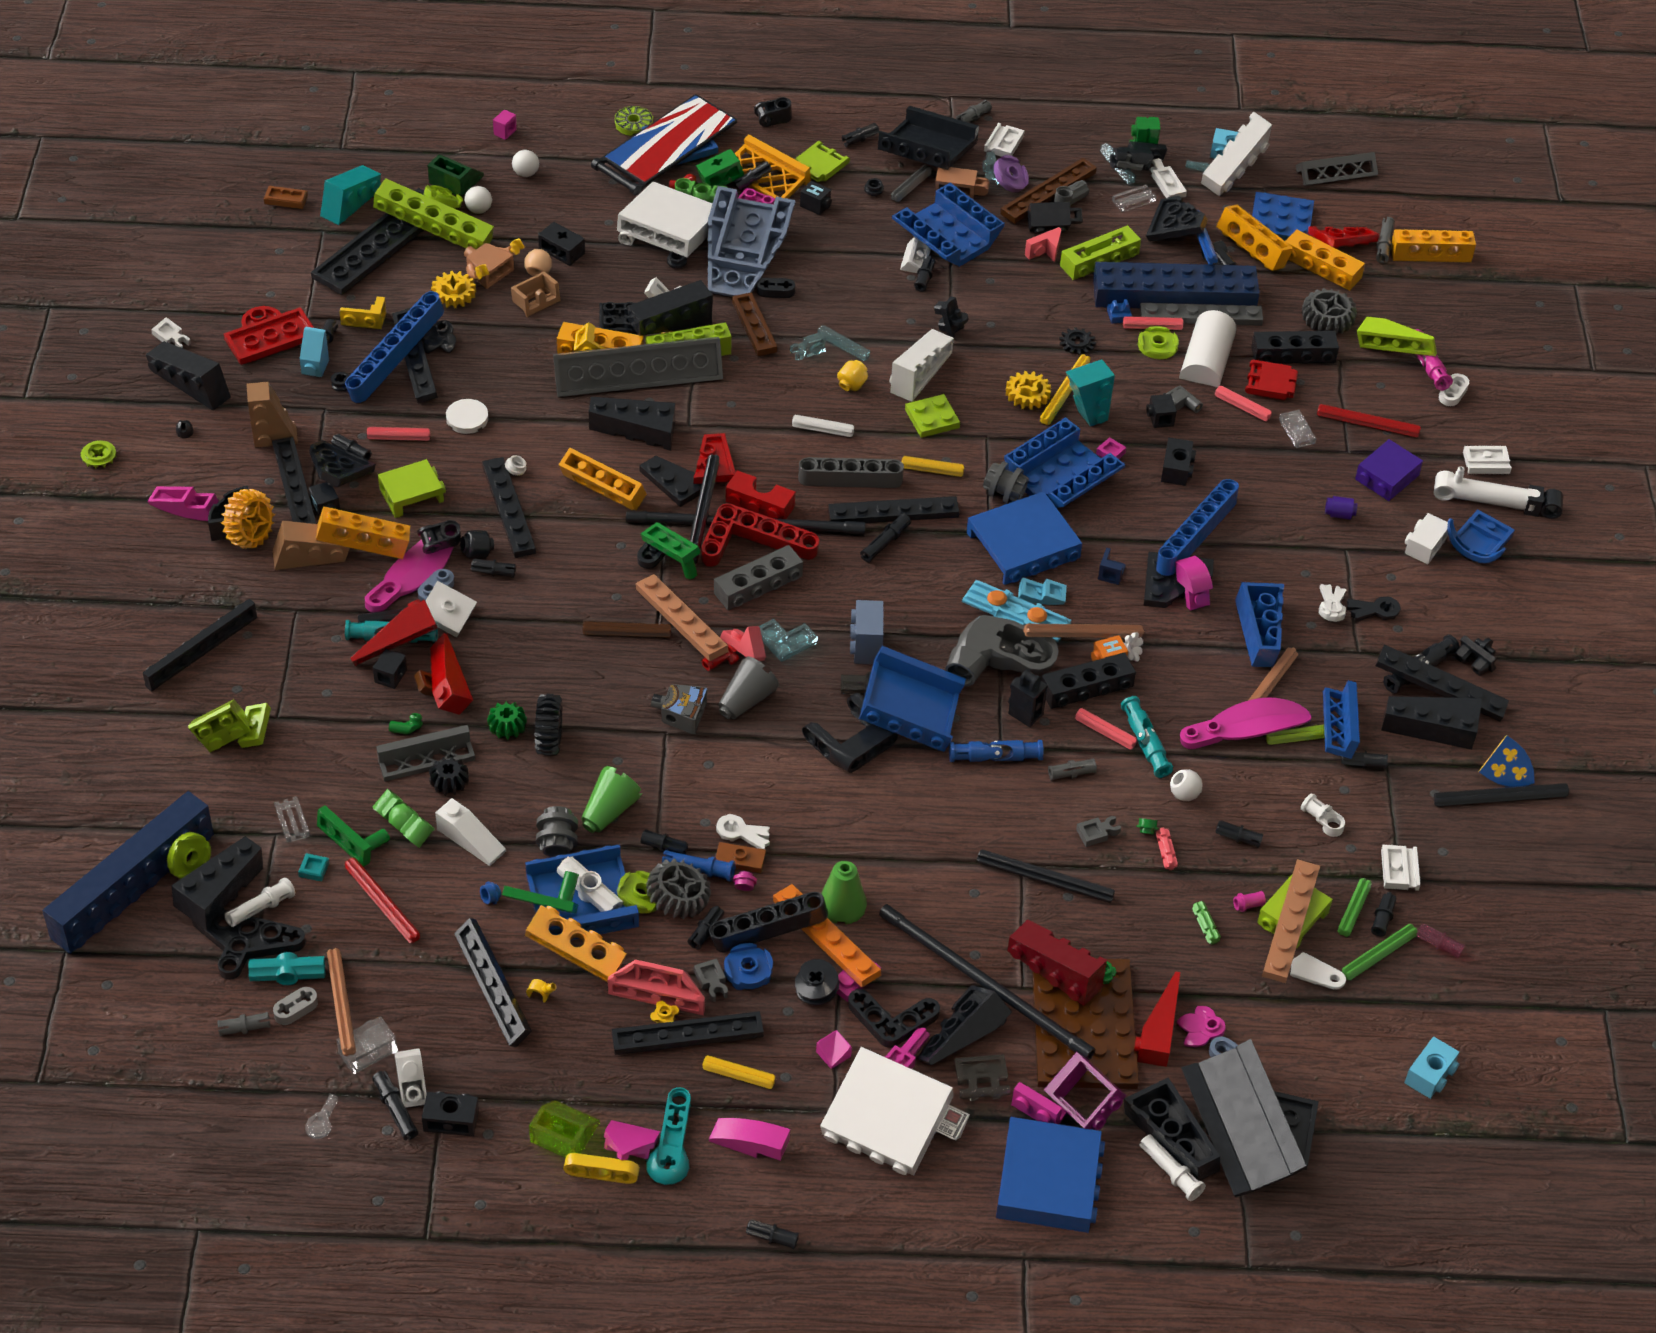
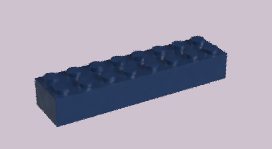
[1093,262,1260,308]
[42,791,214,954]

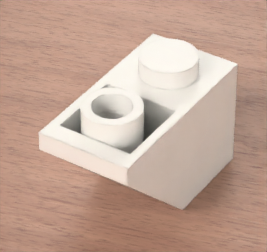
[394,1048,427,1107]

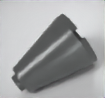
[718,656,779,719]

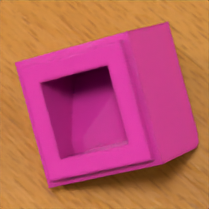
[493,110,517,140]
[816,1030,852,1069]

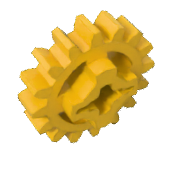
[431,271,476,308]
[1006,371,1051,410]

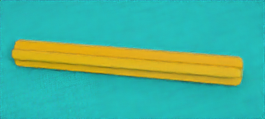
[1040,354,1091,425]

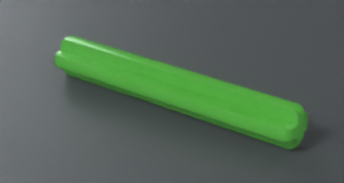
[1342,924,1418,980]

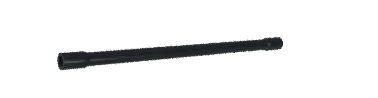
[626,510,865,535]
[879,904,1096,1060]

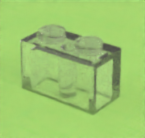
[336,1016,398,1075]

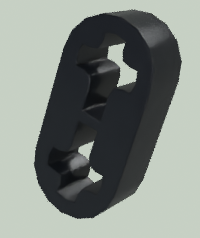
[757,278,795,298]

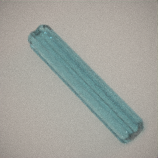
[1100,143,1136,185]
[817,325,870,361]

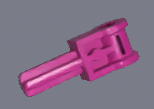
[885,1028,930,1069]

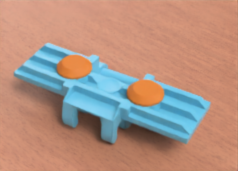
[962,580,1072,642]

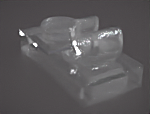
[1279,410,1316,448]

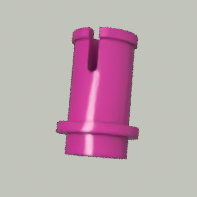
[1233,891,1266,912]

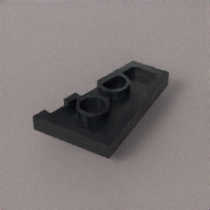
[639,456,702,507]

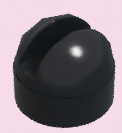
[176,420,194,438]

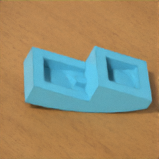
[1018,578,1067,605]

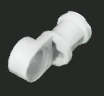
[1301,793,1345,837]

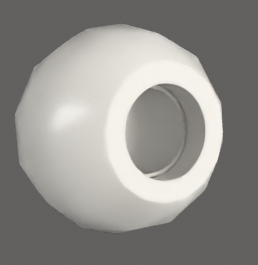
[512,150,539,177]
[464,186,492,214]
[1170,769,1202,801]

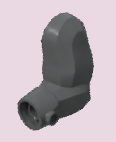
[945,615,1059,686]

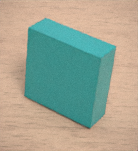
[298,853,330,882]

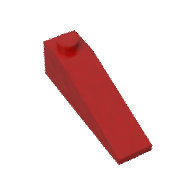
[351,599,438,666]
[430,633,473,715]
[1134,971,1181,1067]

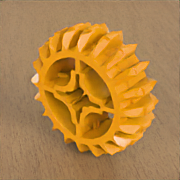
[221,489,276,549]

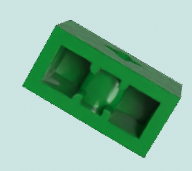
[696,149,744,188]

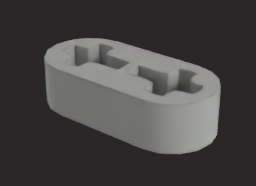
[273,987,318,1025]

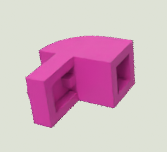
[1175,556,1213,610]

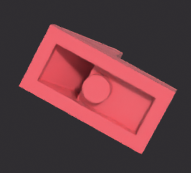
[1025,227,1061,262]
[720,626,766,661]

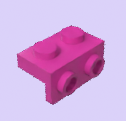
[1011,1082,1067,1124]

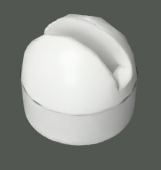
[618,231,635,246]

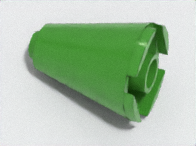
[581,766,642,833]
[821,861,867,924]

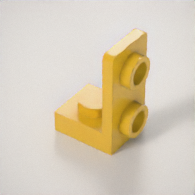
[339,297,387,329]
[574,322,606,352]

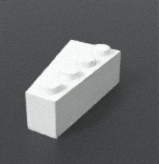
[1201,112,1272,196]
[889,329,954,402]

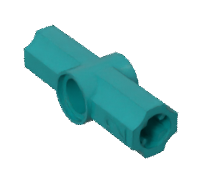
[248,952,325,985]

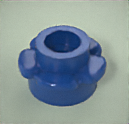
[480,881,501,904]

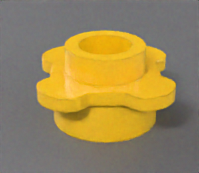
[650,1001,679,1023]

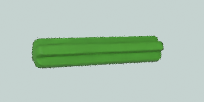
[1338,878,1372,937]

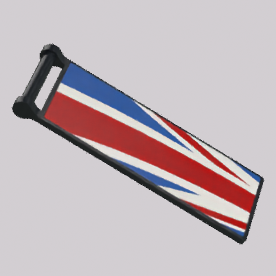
[591,94,737,195]

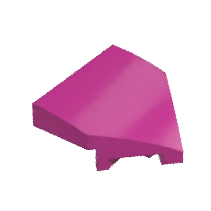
[604,1120,660,1160]

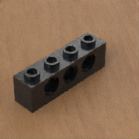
[1251,331,1339,363]
[1041,653,1136,709]

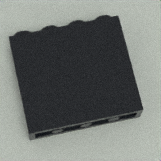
[878,106,979,170]

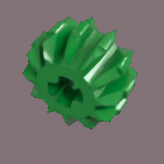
[487,701,527,740]

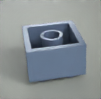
[850,600,883,664]

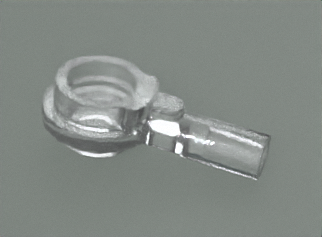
[305,1094,338,1139]

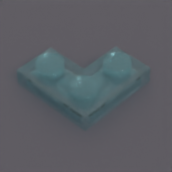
[759,619,818,662]

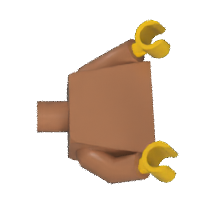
[464,239,525,289]

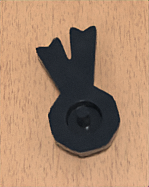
[1347,596,1401,622]

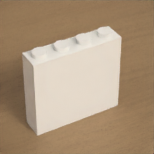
[617,182,713,257]
[820,1047,954,1176]

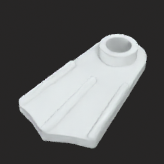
[1290,952,1346,989]

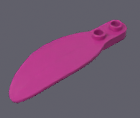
[365,531,455,612]
[1180,698,1311,749]

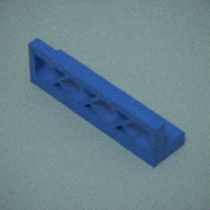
[1323,680,1360,759]

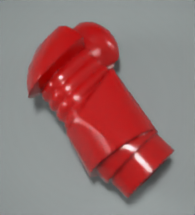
[701,644,740,671]

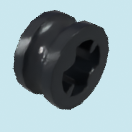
[331,372,349,392]

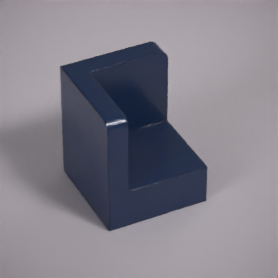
[1098,548,1126,585]

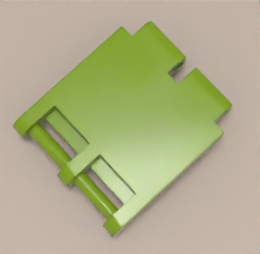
[796,141,850,182]

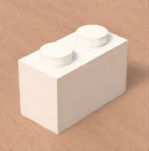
[1404,513,1448,564]

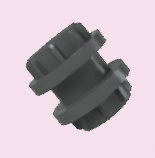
[983,461,1029,504]
[536,806,578,857]

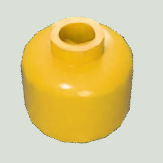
[837,360,868,391]

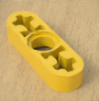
[563,1153,640,1184]

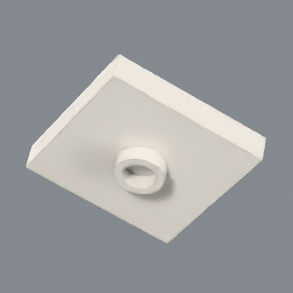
[426,581,477,637]

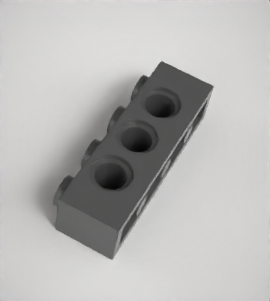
[714,545,803,610]

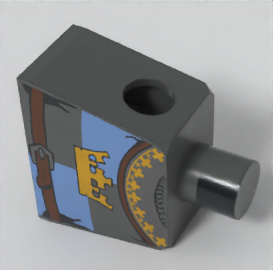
[651,684,707,734]

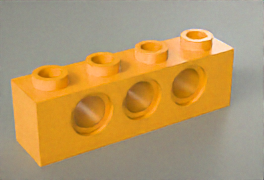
[1216,205,1294,271]
[1285,229,1365,291]
[1391,229,1476,262]
[557,322,644,354]
[559,448,647,510]
[316,506,410,559]
[525,905,627,983]

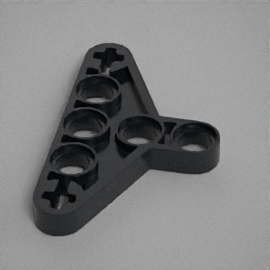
[191,910,306,980]

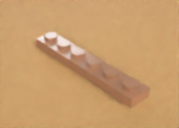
[636,574,728,661]
[1262,859,1320,983]

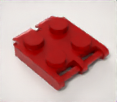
[1245,360,1298,400]

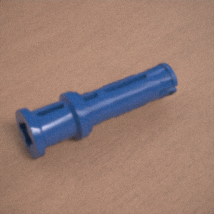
[662,850,736,882]

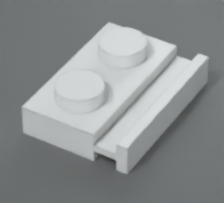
[984,123,1024,157]
[1463,446,1512,474]
[1381,845,1420,891]

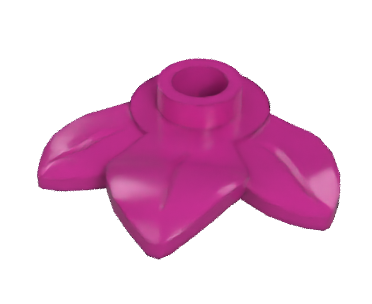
[1177,1006,1226,1047]

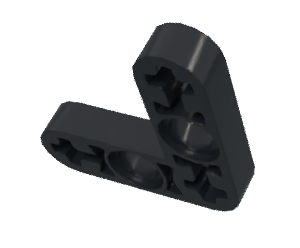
[848,989,940,1048]

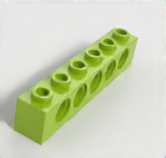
[373,178,494,249]

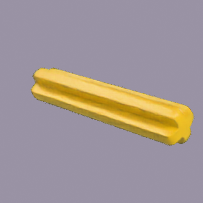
[902,456,964,477]
[703,1055,776,1089]

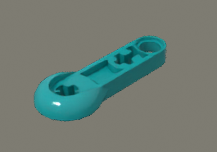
[646,1087,691,1185]

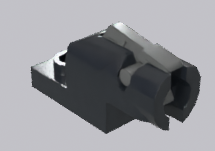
[1110,141,1168,171]

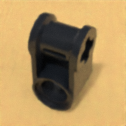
[754,97,792,127]
[417,520,461,554]

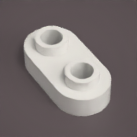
[1439,374,1469,406]

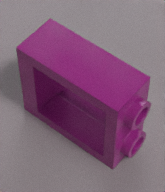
[1044,1052,1127,1130]

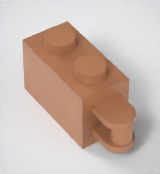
[934,167,990,199]

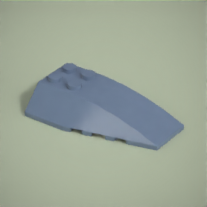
[708,186,795,297]

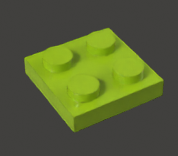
[905,394,960,438]

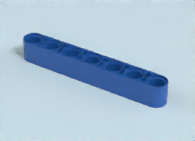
[345,291,444,403]
[1156,479,1239,576]

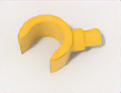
[526,979,556,1002]

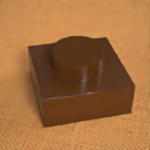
[414,670,434,697]

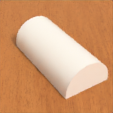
[1179,310,1236,387]

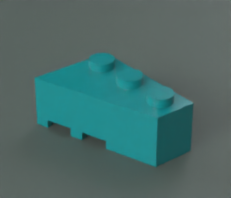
[320,165,381,225]
[1066,359,1115,427]

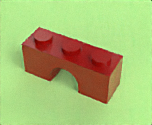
[726,470,796,519]

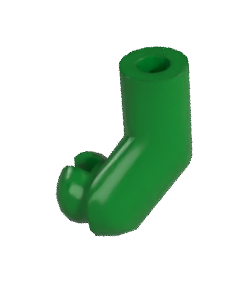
[389,713,423,735]

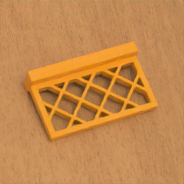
[735,135,811,199]

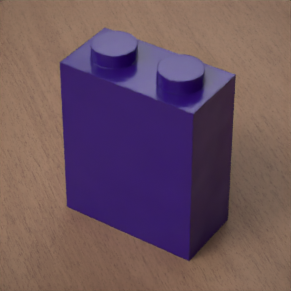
[1355,439,1423,501]

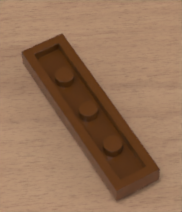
[732,292,777,357]

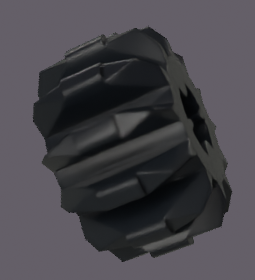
[429,756,469,796]

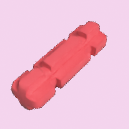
[1156,827,1178,870]

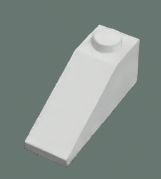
[435,798,506,866]

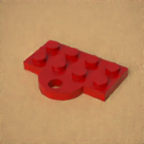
[224,306,314,365]

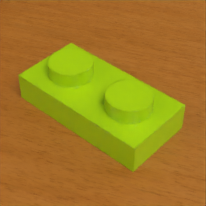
[238,703,271,748]

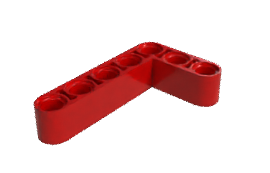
[701,503,819,567]

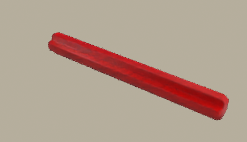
[1317,404,1421,438]
[345,857,420,944]

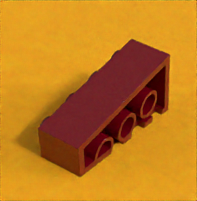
[1007,919,1107,1006]

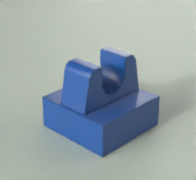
[1107,299,1132,324]

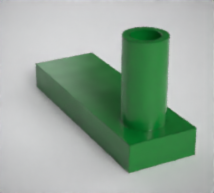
[641,522,700,579]
[317,805,390,867]
[502,871,579,914]

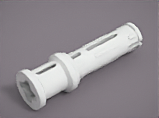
[225,878,295,927]
[1139,1134,1206,1201]

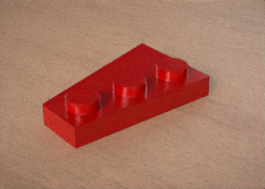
[1307,226,1379,249]
[693,433,736,484]

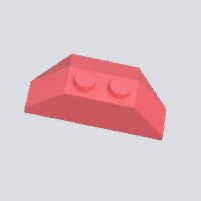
[608,959,705,1016]

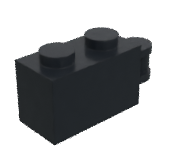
[1027,202,1083,234]
[1008,669,1048,728]

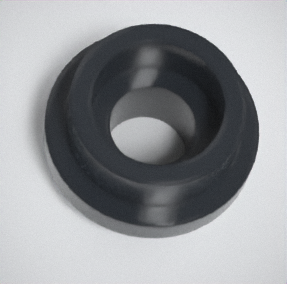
[864,178,884,196]
[667,251,687,268]

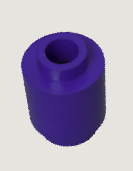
[1325,496,1357,520]

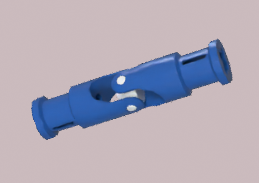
[949,740,1043,762]

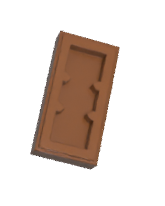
[264,186,308,209]
[716,842,766,873]

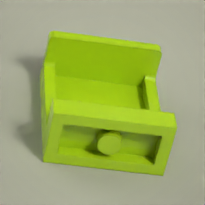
[378,459,446,518]
[1257,874,1332,948]

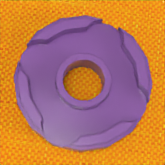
[994,155,1029,192]

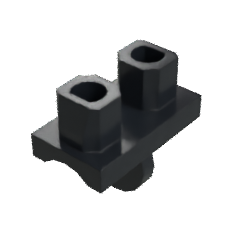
[934,296,969,338]
[1455,635,1496,676]

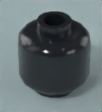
[460,530,494,559]

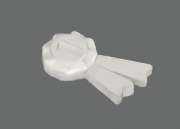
[1319,584,1346,622]
[716,814,770,849]

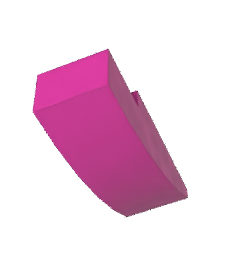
[147,486,219,521]
[709,1118,790,1161]

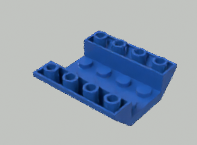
[892,183,1005,267]
[1004,417,1125,508]

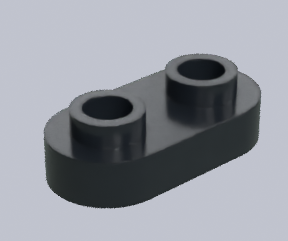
[637,542,666,569]

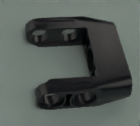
[802,693,898,773]

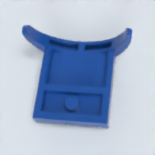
[1447,509,1515,564]

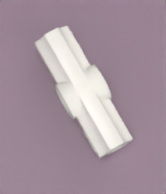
[557,857,623,912]

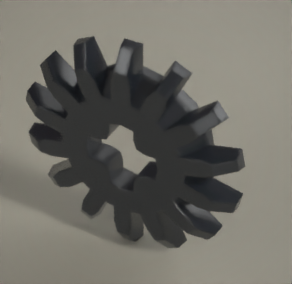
[1059,327,1096,355]

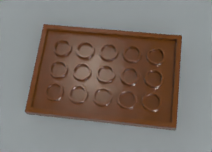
[1032,958,1139,1089]

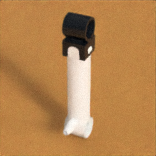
[1434,466,1563,519]

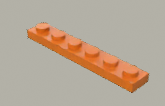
[773,884,881,987]

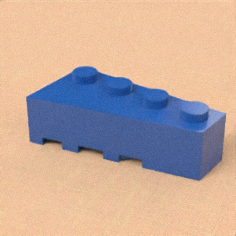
[1235,582,1284,667]

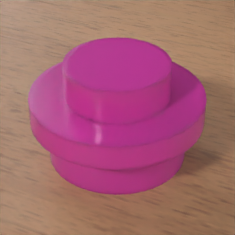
[733,871,757,891]

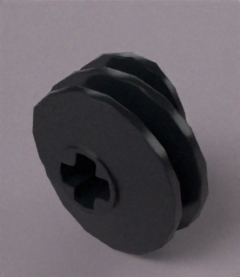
[795,959,839,1006]

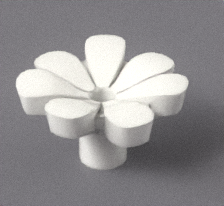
[1123,632,1143,662]

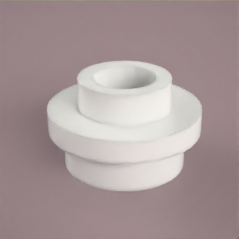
[505,455,526,475]

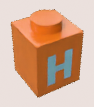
[1091,635,1128,661]

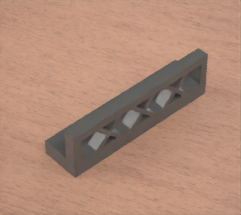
[1296,152,1378,186]
[376,725,475,782]

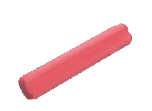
[1123,316,1183,330]
[1215,386,1272,422]
[367,427,431,441]
[1075,708,1137,750]

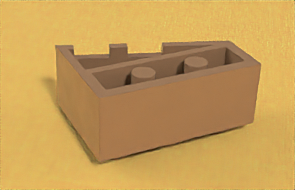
[247,382,298,447]
[273,521,350,570]

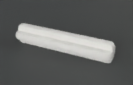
[792,415,854,437]

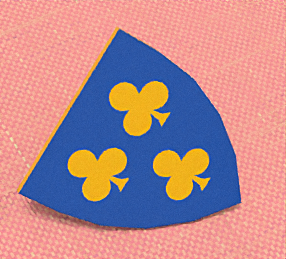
[1478,735,1535,787]

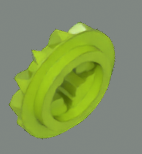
[81,441,116,469]

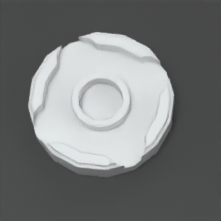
[446,399,488,434]

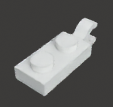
[1150,158,1187,198]

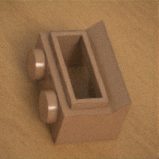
[511,271,560,317]

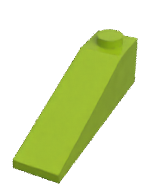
[1357,317,1437,356]

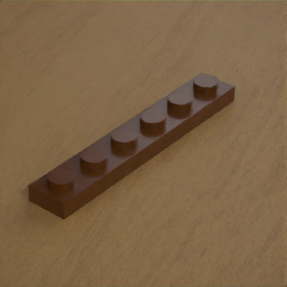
[1000,158,1097,224]

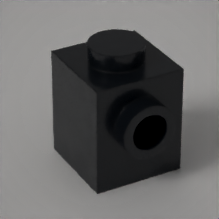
[1146,394,1177,428]

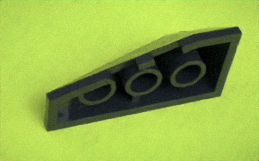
[917,985,1012,1065]

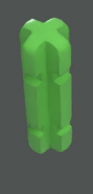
[1192,901,1221,945]

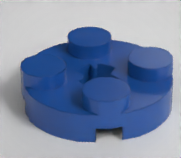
[724,943,773,990]

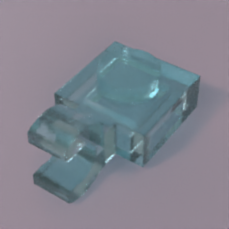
[983,152,999,184]
[790,332,826,360]

